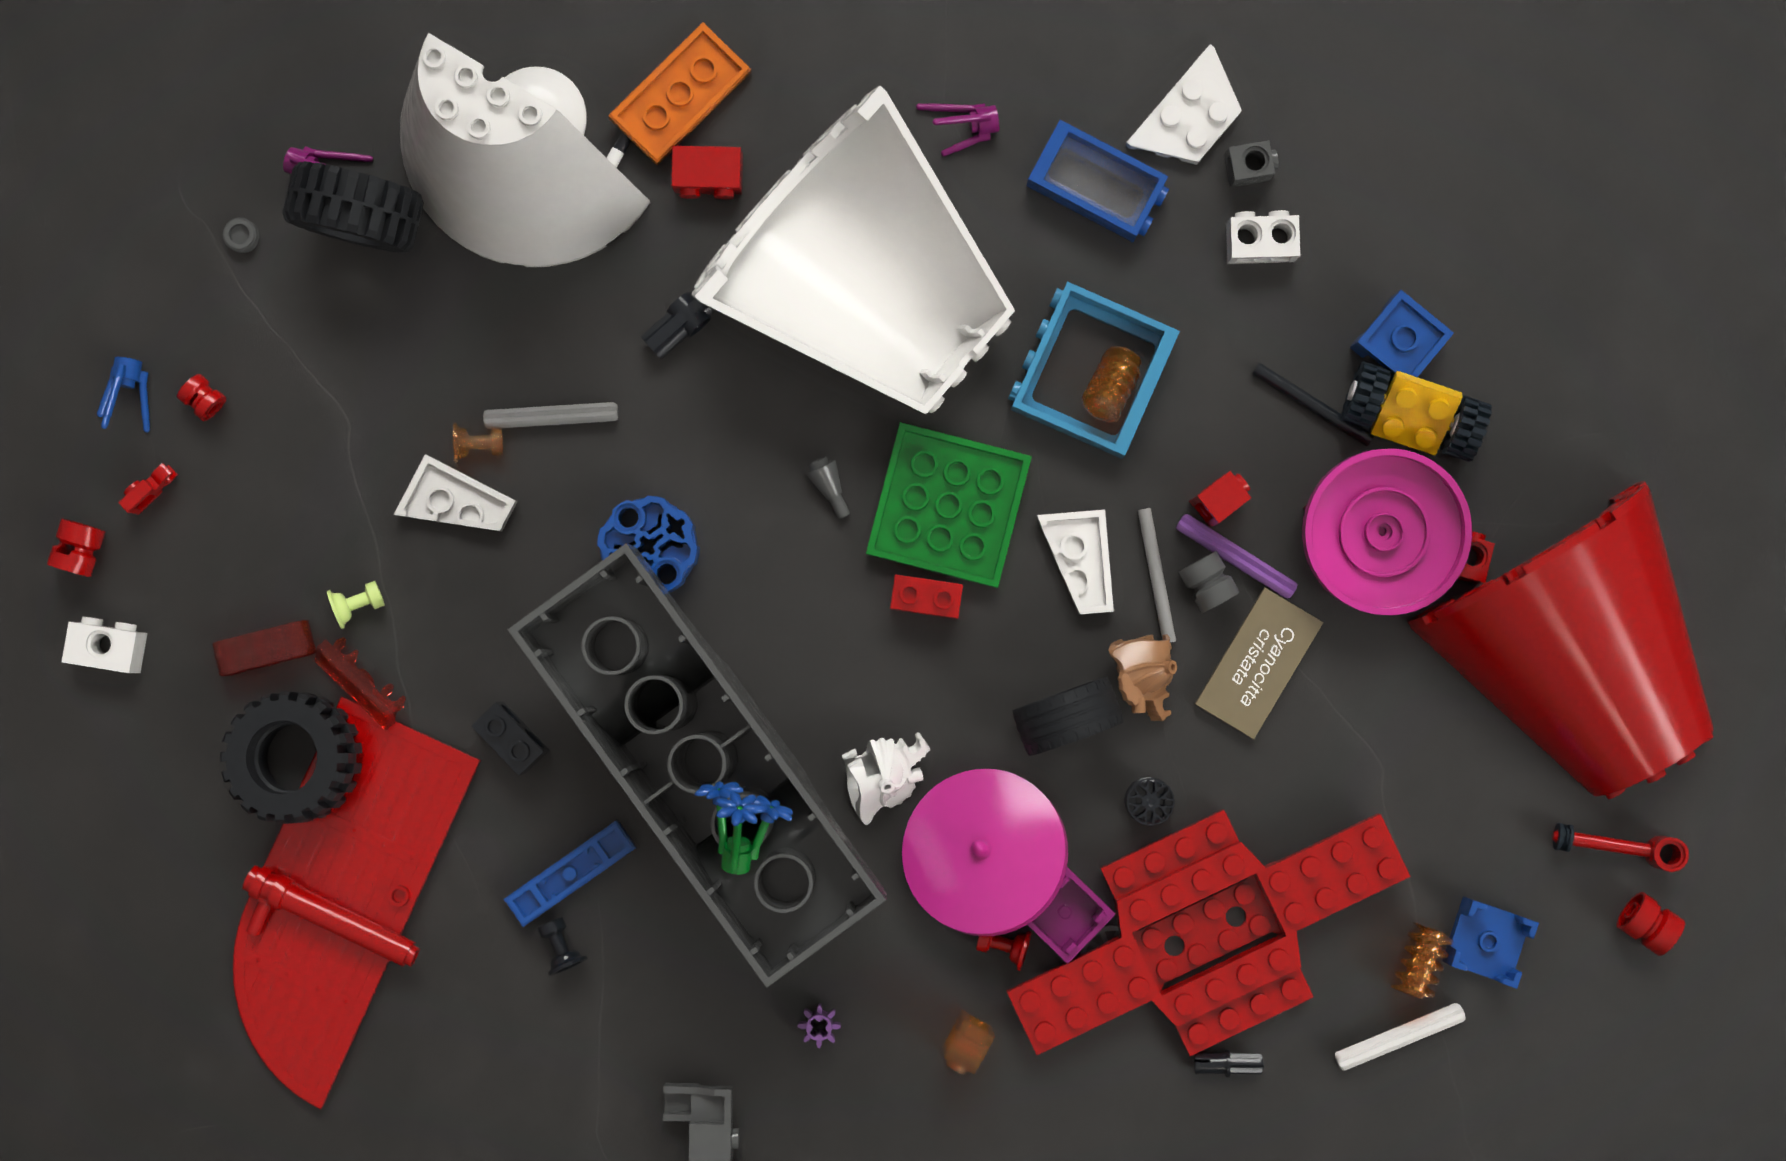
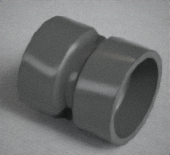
[1178,550,1240,614]

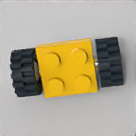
[1342,361,1492,462]

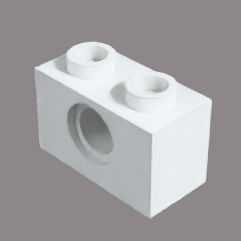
[62,616,147,673]

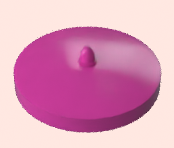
[1302,449,1472,615]
[902,769,1068,936]

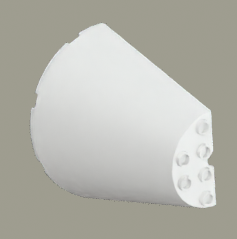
[400,33,650,267]
[692,86,1015,414]

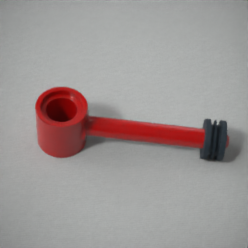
[1552,823,1689,872]

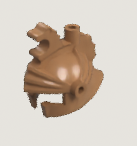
[1108,634,1177,721]

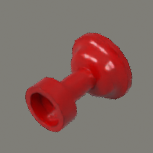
[976,931,1032,971]

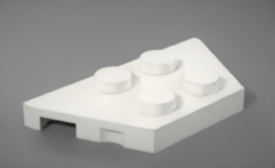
[1125,44,1242,165]

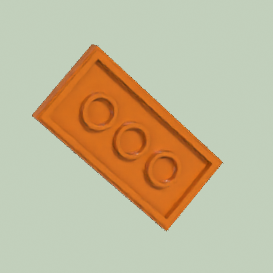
[608,22,751,165]

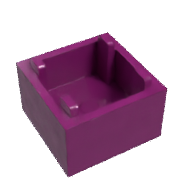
[1027,867,1115,964]

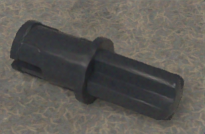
[1194,1050,1264,1078]

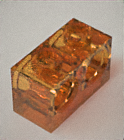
[943,1010,995,1075]

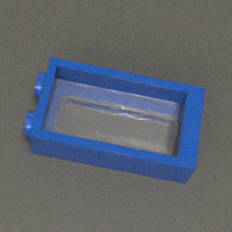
[1026,120,1169,242]

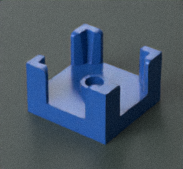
[1350,290,1454,382]
[1442,896,1539,989]

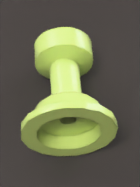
[327,581,385,629]

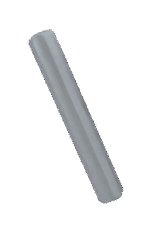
[483,402,618,429]

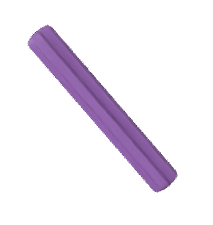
[1176,514,1298,599]

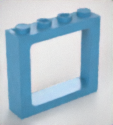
[1008,281,1180,459]

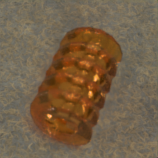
[1082,346,1141,423]
[1390,922,1454,999]

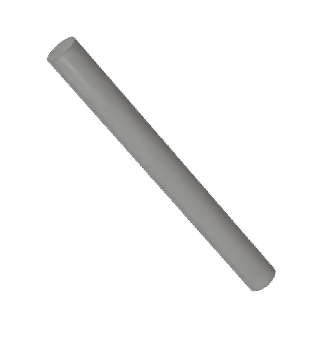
[1137,508,1176,642]

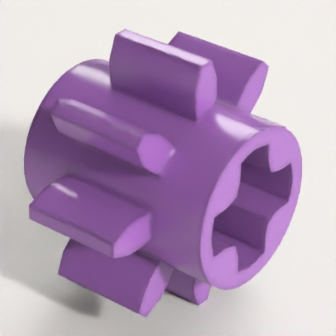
[798,1003,841,1048]

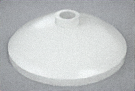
[504,66,587,135]

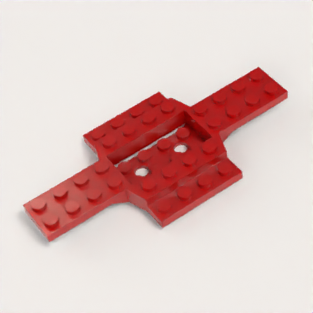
[1006,809,1411,1056]

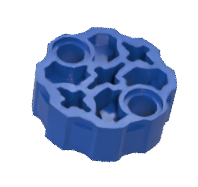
[597,495,700,592]

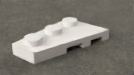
[394,454,518,532]
[1036,510,1114,615]

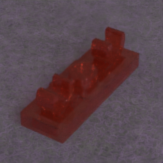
[315,637,406,731]

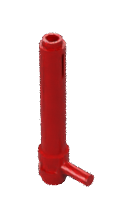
[242,865,420,967]

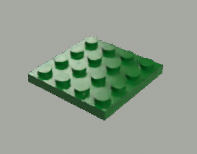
[866,422,1032,588]

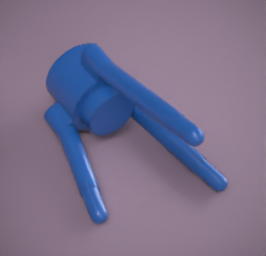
[97,357,150,433]

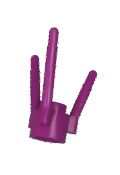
[916,103,1000,156]
[283,146,373,174]

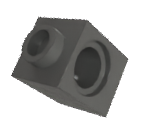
[1224,140,1279,187]

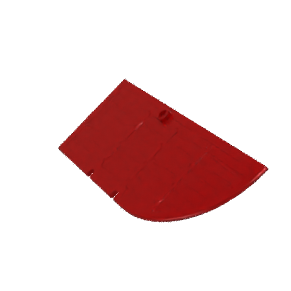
[233,696,481,1110]

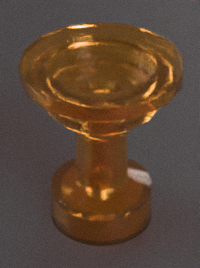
[453,423,503,463]

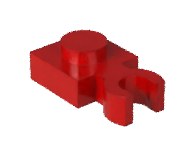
[118,463,178,515]

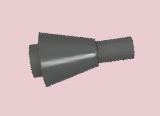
[805,456,850,519]

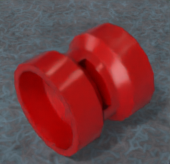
[177,374,226,422]

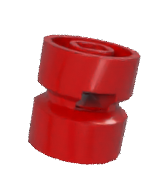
[47,518,106,577]
[1616,892,1685,956]

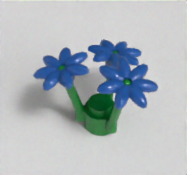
[695,781,793,875]

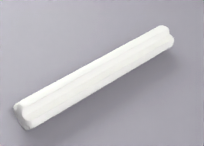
[1335,1003,1466,1071]

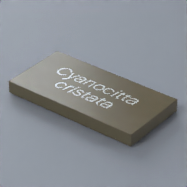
[1194,587,1324,739]

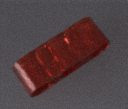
[212,620,316,677]

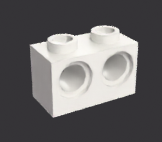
[1226,210,1300,264]

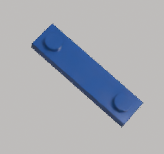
[504,820,637,927]

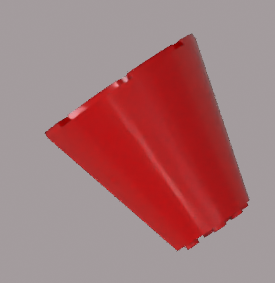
[1407,481,1714,799]

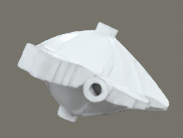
[842,732,930,825]

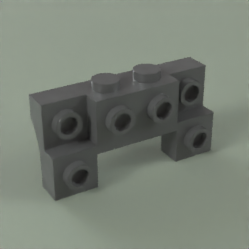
[663,1083,740,1161]

